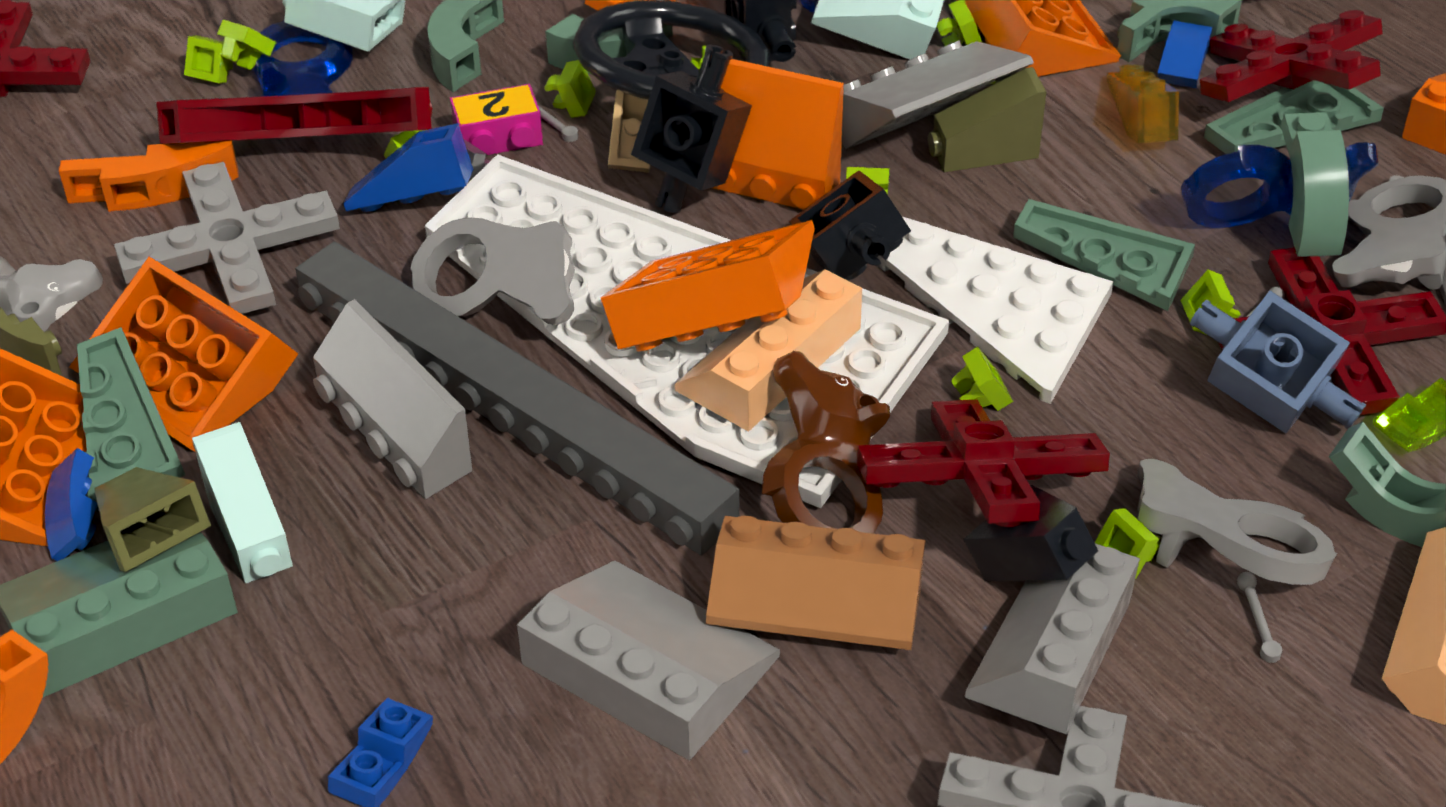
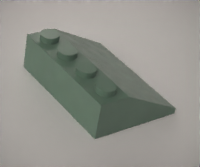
[0,532,238,698]

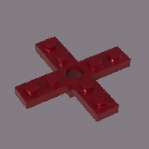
[0,0,91,97]
[1199,10,1383,102]
[1218,247,1446,415]
[857,399,1110,527]

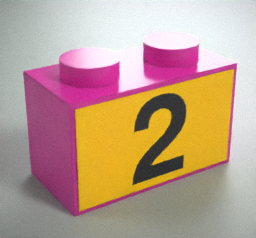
[450,84,543,155]

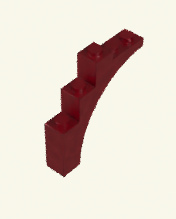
[156,87,432,144]

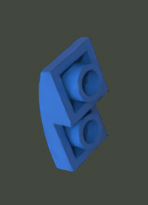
[1157,20,1213,88]
[45,448,98,561]
[328,698,433,807]

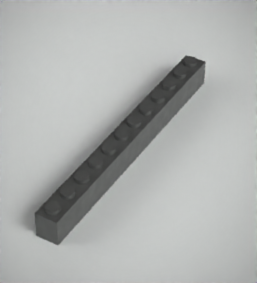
[295,241,739,556]

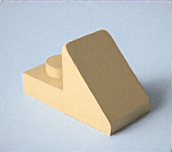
[608,89,650,173]

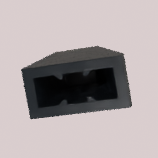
[963,485,1098,581]

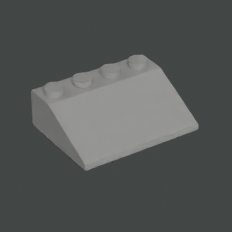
[842,41,1034,149]
[517,561,780,761]

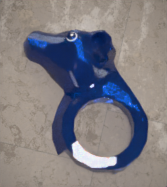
[254,21,353,97]
[1181,142,1378,229]

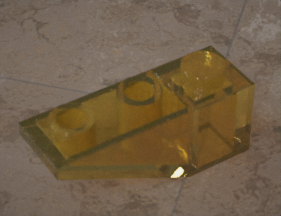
[1107,65,1179,143]

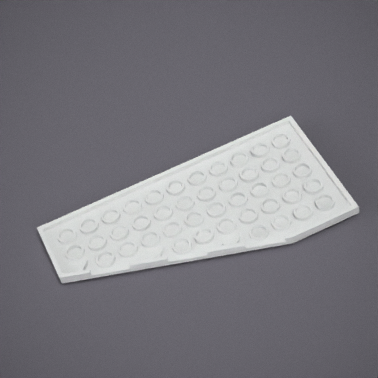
[425,154,949,508]

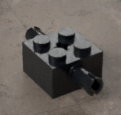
[724,0,797,62]
[631,44,752,213]
[788,170,911,280]

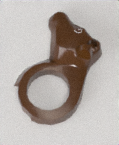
[762,351,890,534]

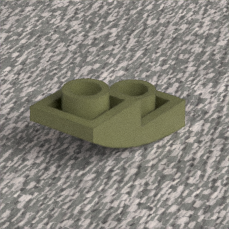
[0,307,62,375]

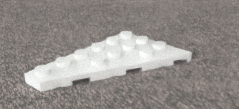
[877,217,1113,404]

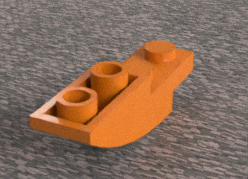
[59,140,239,212]

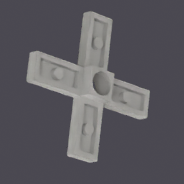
[114,161,340,314]
[938,706,1202,807]

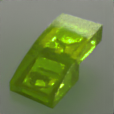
[1373,378,1446,452]

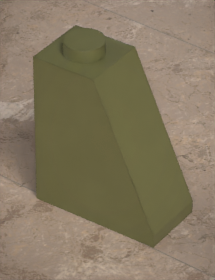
[928,67,1046,172]
[94,467,211,572]

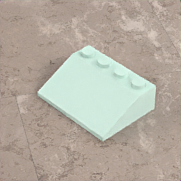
[811,0,944,60]

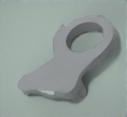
[1332,175,1446,290]
[410,218,575,325]
[0,256,103,332]
[1137,459,1338,585]

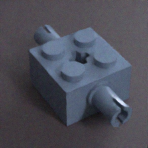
[1189,291,1366,434]

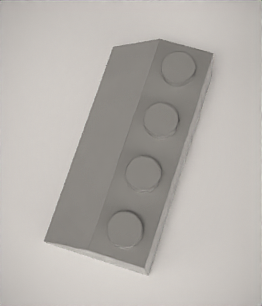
[313,299,472,500]
[965,543,1140,734]

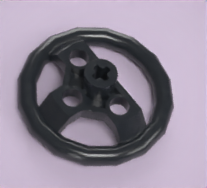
[573,0,771,100]

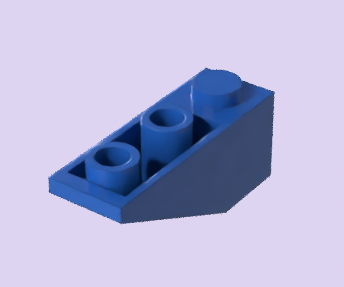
[343,123,473,212]

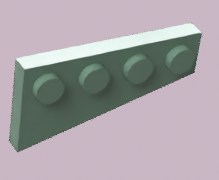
[1204,80,1384,159]
[1013,199,1195,311]
[77,327,185,512]

